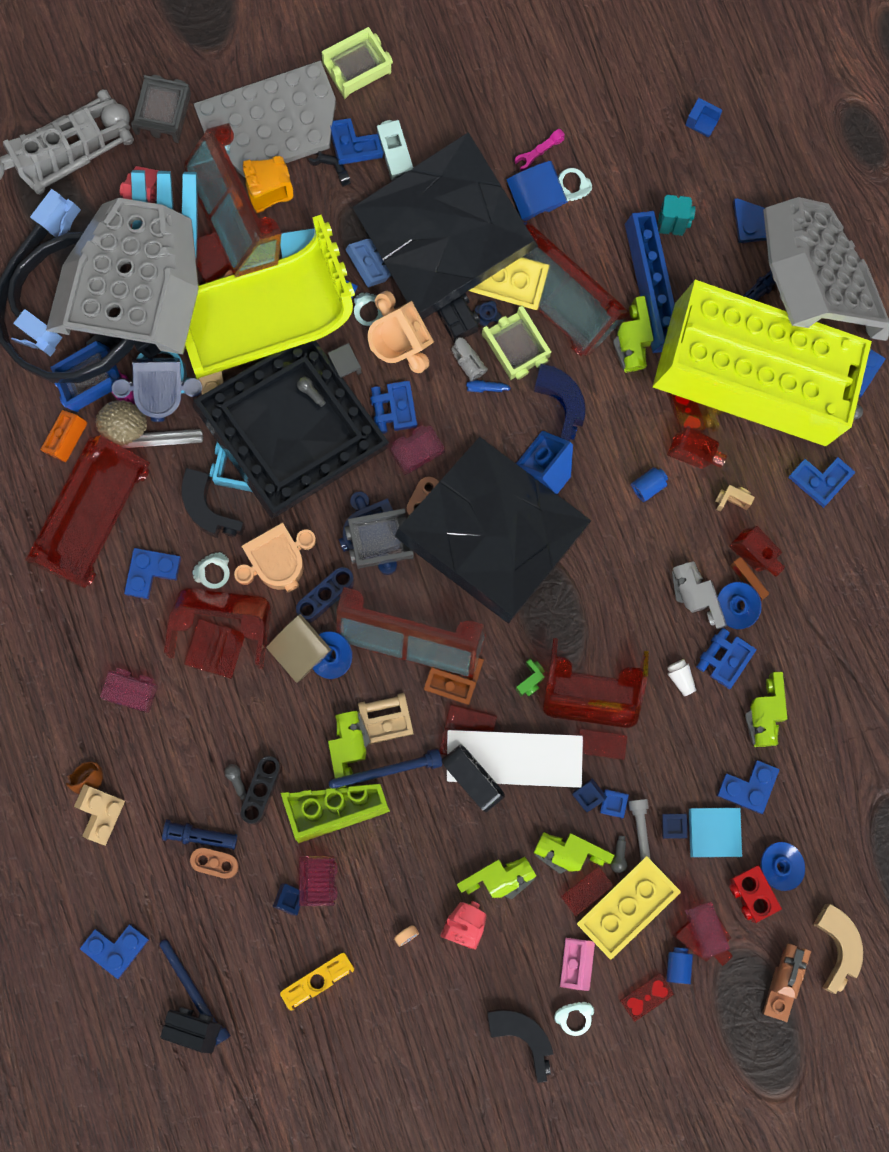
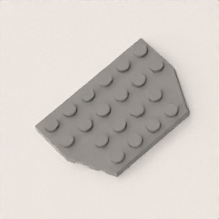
[194,61,336,177]

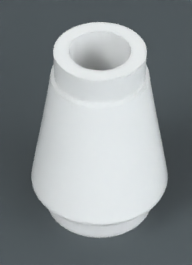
[667,659,696,696]

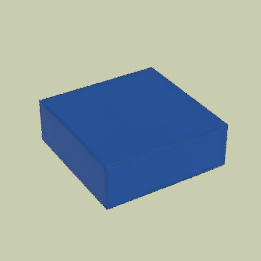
[600,789,629,818]

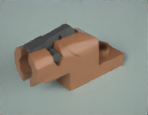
[762,944,811,1022]

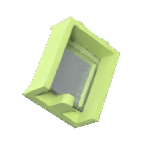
[322,27,393,99]
[482,305,551,380]

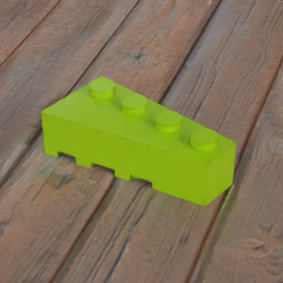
[281,784,390,843]

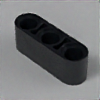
[442,744,505,812]
[241,756,281,825]

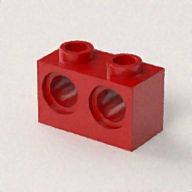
[729,865,782,923]

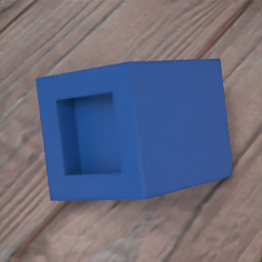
[685,98,722,137]

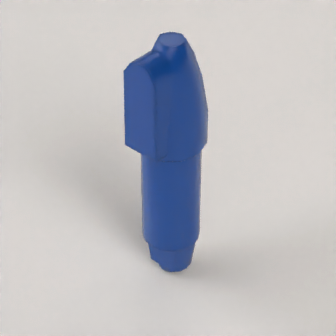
[466,380,511,393]

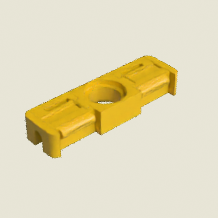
[280,953,354,1010]

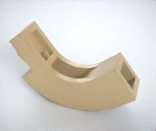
[813,904,863,994]

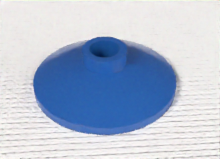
[718,582,761,629]
[313,631,352,679]
[761,842,805,891]

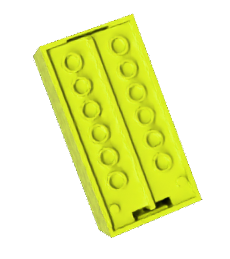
[653,280,872,446]

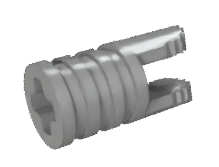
[451,337,488,381]

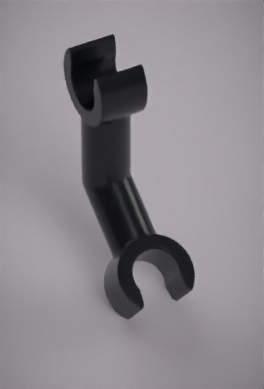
[308,151,351,187]

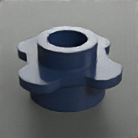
[475,301,501,326]

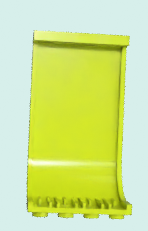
[185,215,355,378]

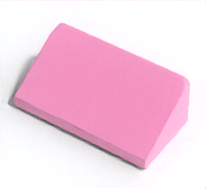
[560,938,595,991]

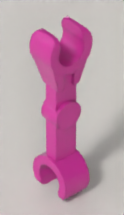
[515,129,565,171]

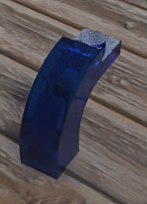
[534,364,585,441]

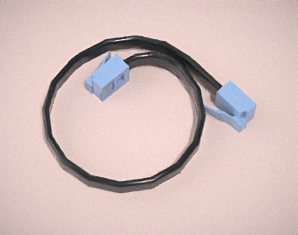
[0,189,136,383]

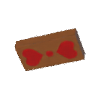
[730,557,769,601]

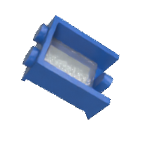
[51,341,121,412]

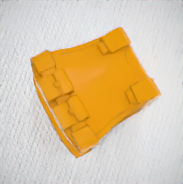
[243,156,293,213]

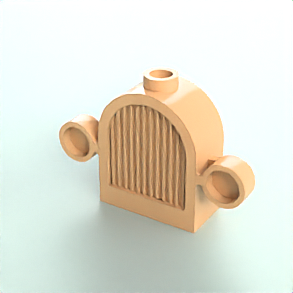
[368,291,434,373]
[234,523,316,592]

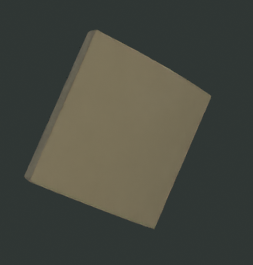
[266,614,332,683]

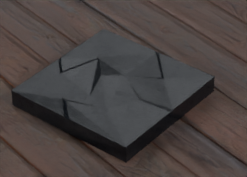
[353,132,538,320]
[193,340,389,519]
[394,437,591,624]

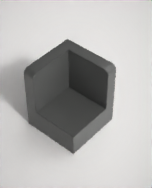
[328,343,362,378]

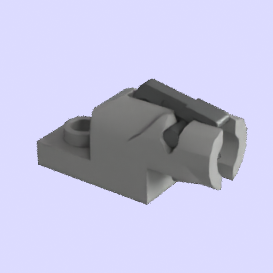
[672,562,727,629]

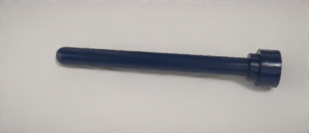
[329,748,442,789]
[159,939,231,1046]

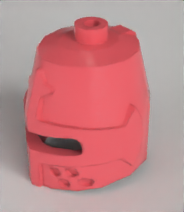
[440,901,487,950]

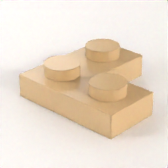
[74,784,125,846]

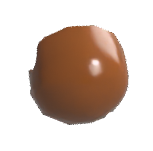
[66,761,103,794]

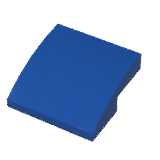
[506,161,568,221]

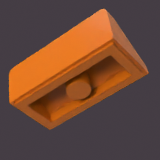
[40,410,87,462]

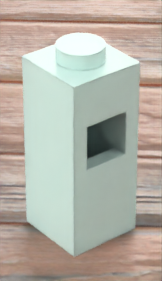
[377,120,413,181]

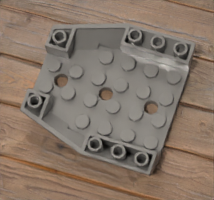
[763,197,889,341]
[46,198,199,355]

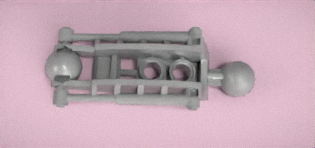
[0,90,134,194]

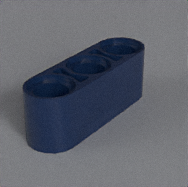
[296,567,354,623]

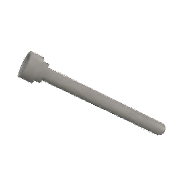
[628,799,651,861]

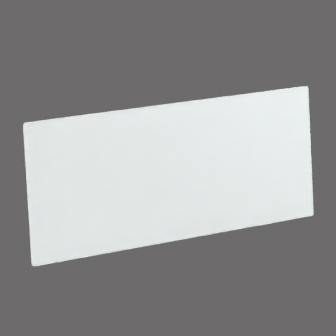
[447,730,583,787]

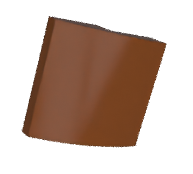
[424,645,484,705]

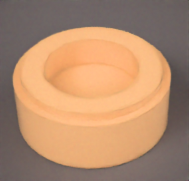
[394,925,419,947]

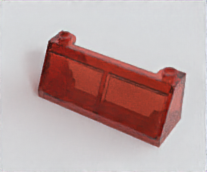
[25,436,150,588]

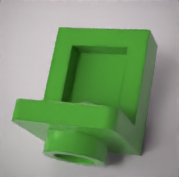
[515,659,545,697]

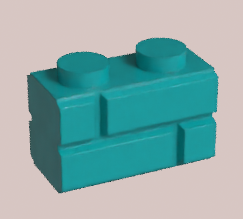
[658,195,696,236]

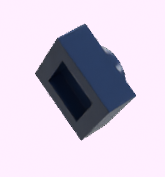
[572,778,607,812]
[661,814,688,839]
[273,883,305,916]

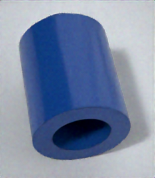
[631,467,668,502]
[666,947,693,984]

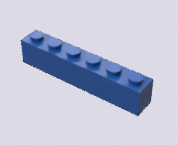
[625,211,675,353]

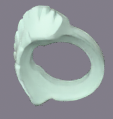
[558,168,592,201]
[354,293,383,326]
[192,552,230,589]
[554,1002,594,1036]

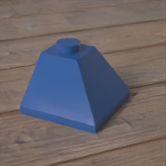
[516,431,573,494]

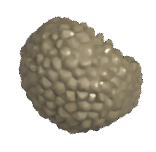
[96,400,147,446]

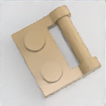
[358,693,414,744]

